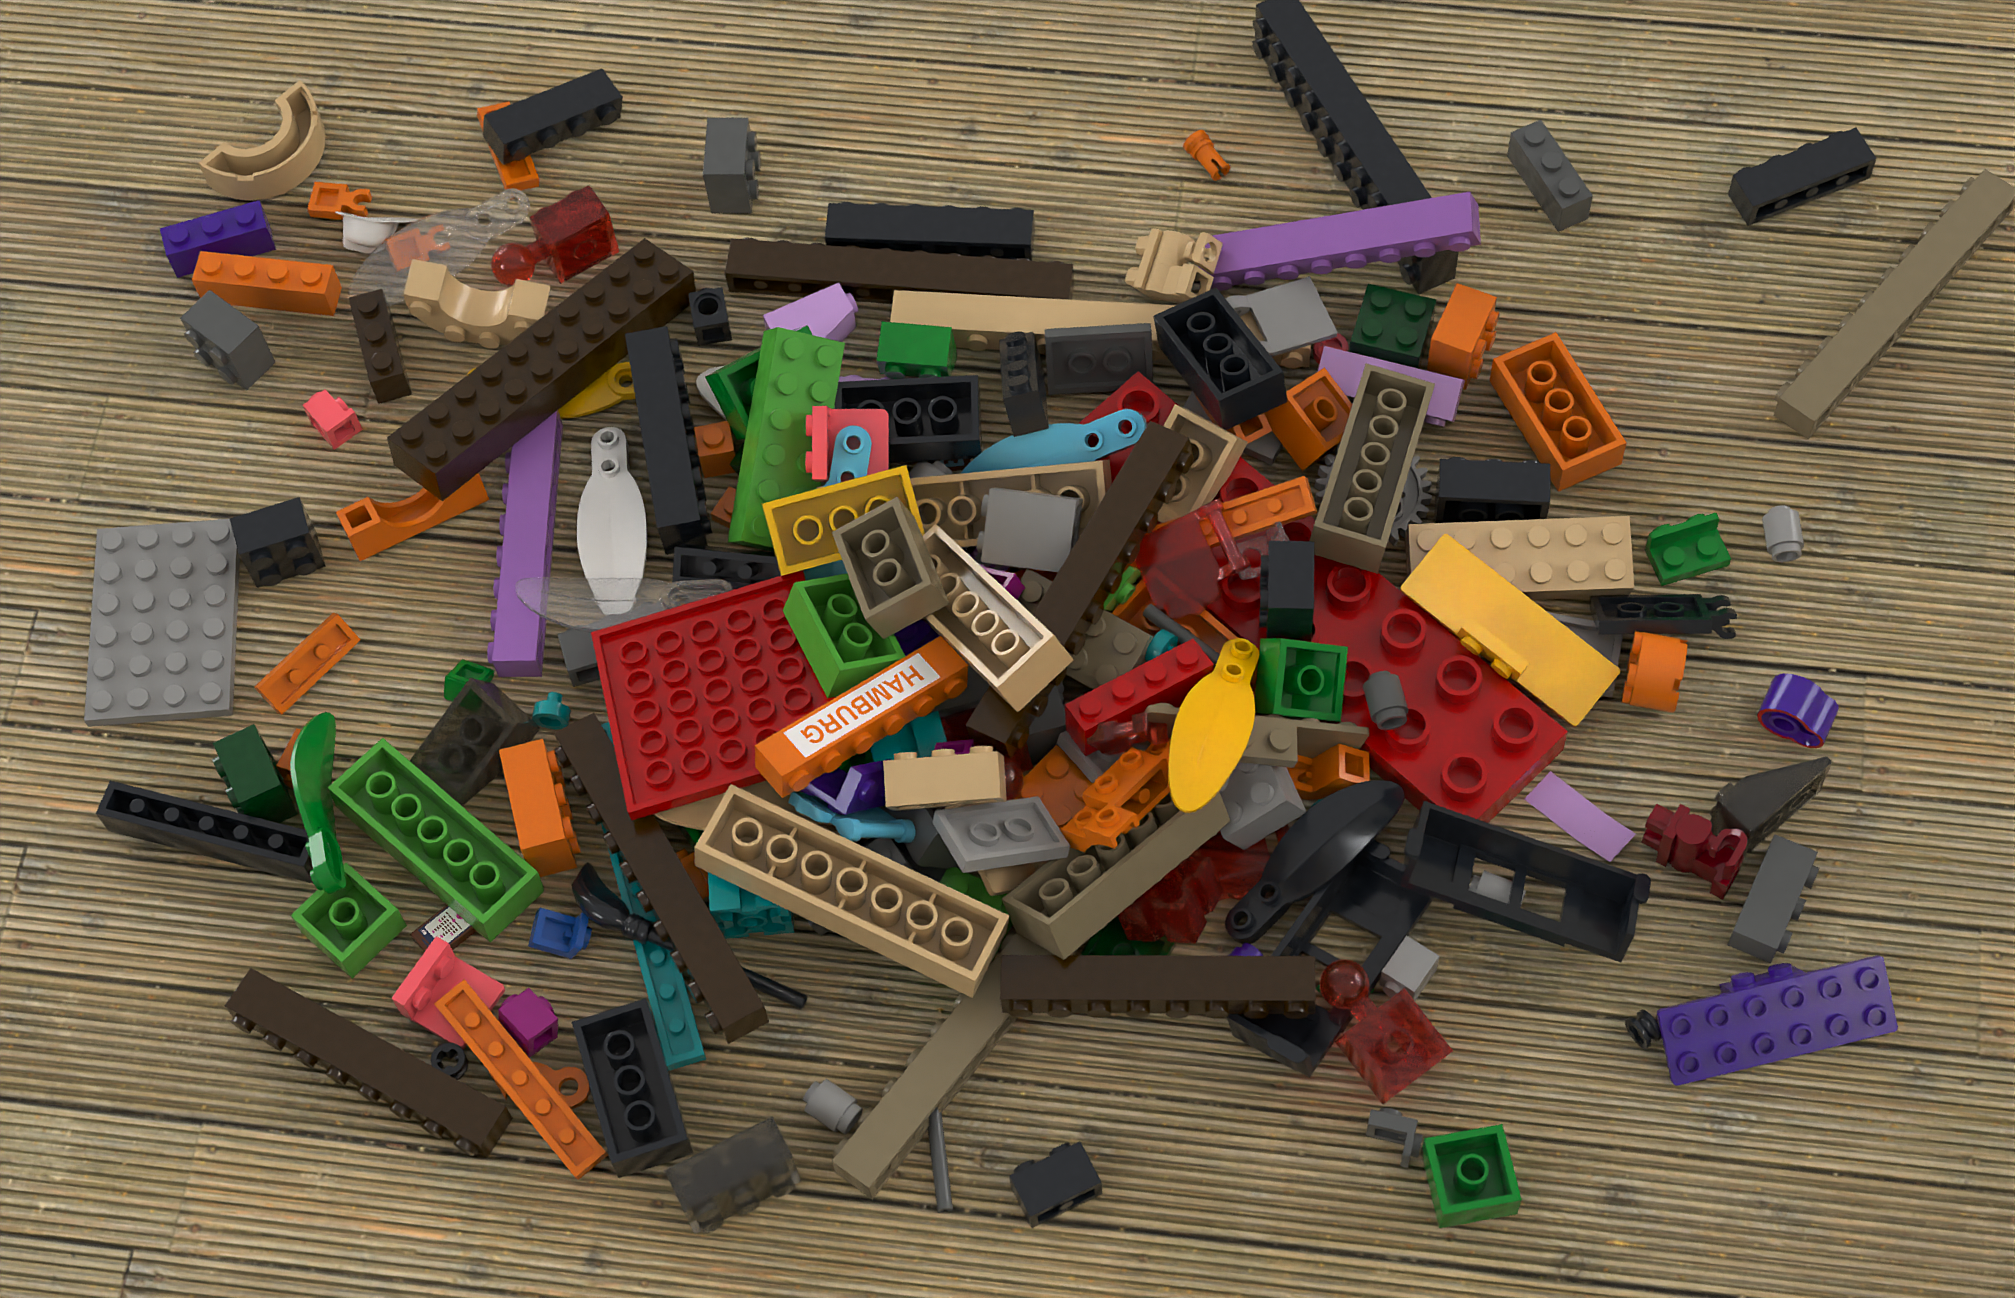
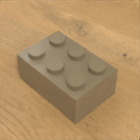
[832,497,949,639]

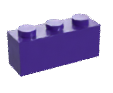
[160,200,276,278]

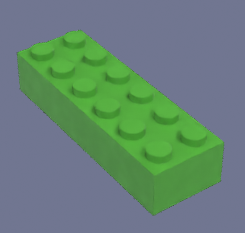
[727,327,845,552]
[328,738,544,943]

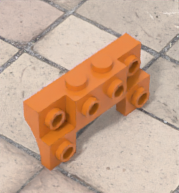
[1061,736,1171,852]

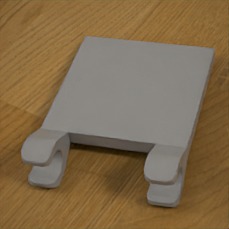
[1226,276,1338,357]

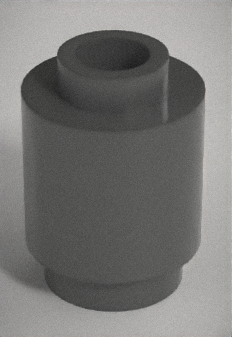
[1363,671,1409,730]

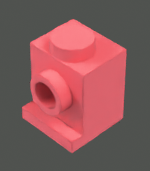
[303,389,363,450]

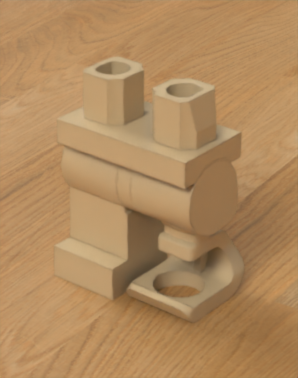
[1125,229,1223,303]

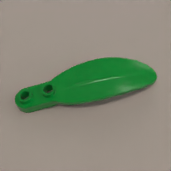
[290,712,346,894]

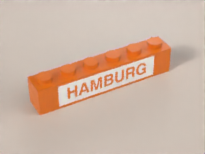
[755,636,968,798]

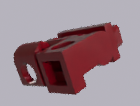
[1641,804,1748,900]

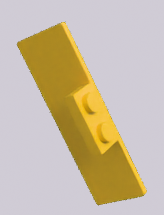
[1400,534,1620,727]

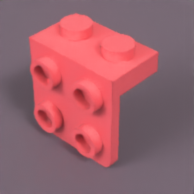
[805,406,889,482]

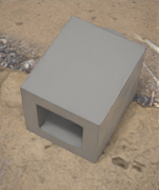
[1379,936,1439,1005]

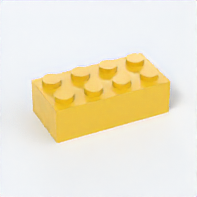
[762,465,925,576]

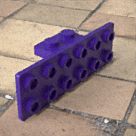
[1657,955,1898,1086]

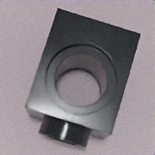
[688,287,732,346]

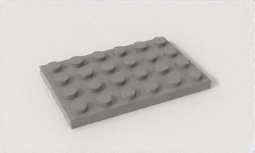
[84,519,240,727]

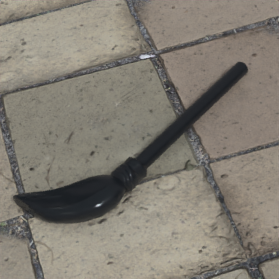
[572,862,808,1009]

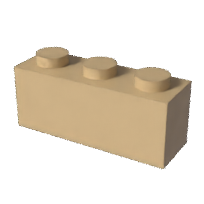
[883,746,1007,811]

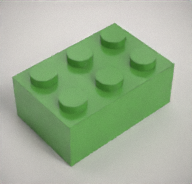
[783,573,905,698]

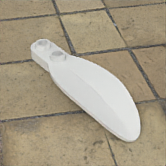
[577,427,647,616]

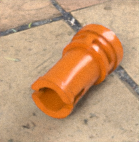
[1183,130,1231,181]

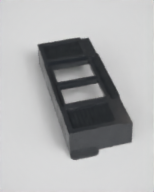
[1399,801,1651,963]
[1227,840,1434,1077]

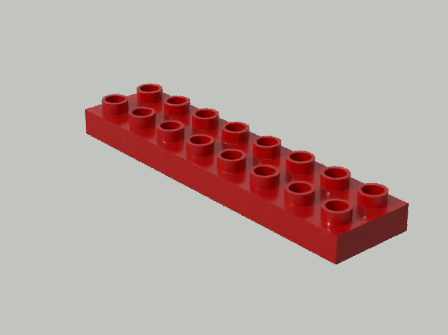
[1078,371,1568,823]

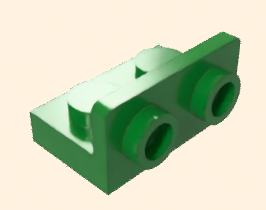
[1645,513,1731,586]

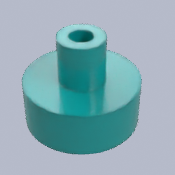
[1145,629,1178,662]
[532,692,571,730]

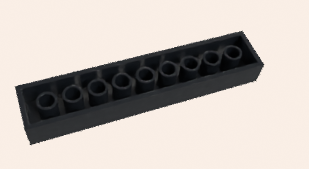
[1252,0,1459,295]

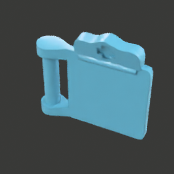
[788,791,916,843]

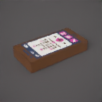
[410,905,476,952]

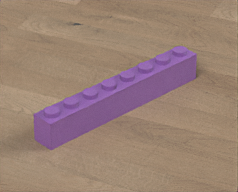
[1199,192,1481,291]
[487,410,563,677]

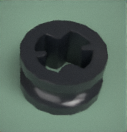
[1625,1009,1662,1049]
[431,1043,469,1080]

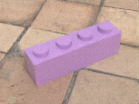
[1317,346,1465,427]

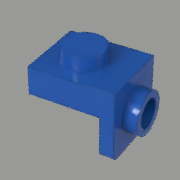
[528,907,592,959]

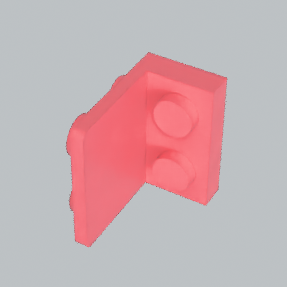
[391,936,505,1049]

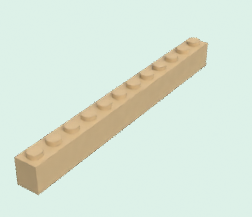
[890,290,1311,369]

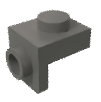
[1366,1108,1423,1168]

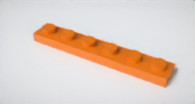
[434,979,608,1180]

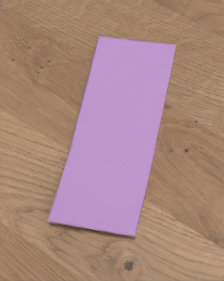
[1524,771,1636,862]

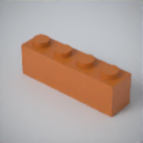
[192,251,342,316]

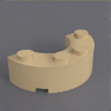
[198,80,325,200]
[403,259,551,349]

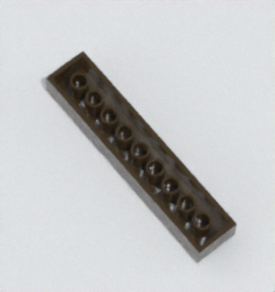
[387,238,696,501]

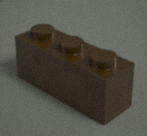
[348,289,412,404]

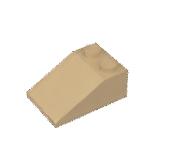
[1158,404,1248,523]

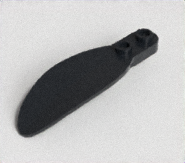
[1225,780,1405,944]

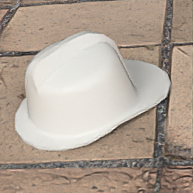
[335,211,418,253]

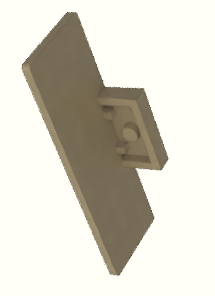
[1131,703,1369,768]

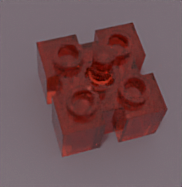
[1118,856,1224,944]

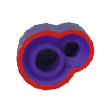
[1757,673,1839,749]

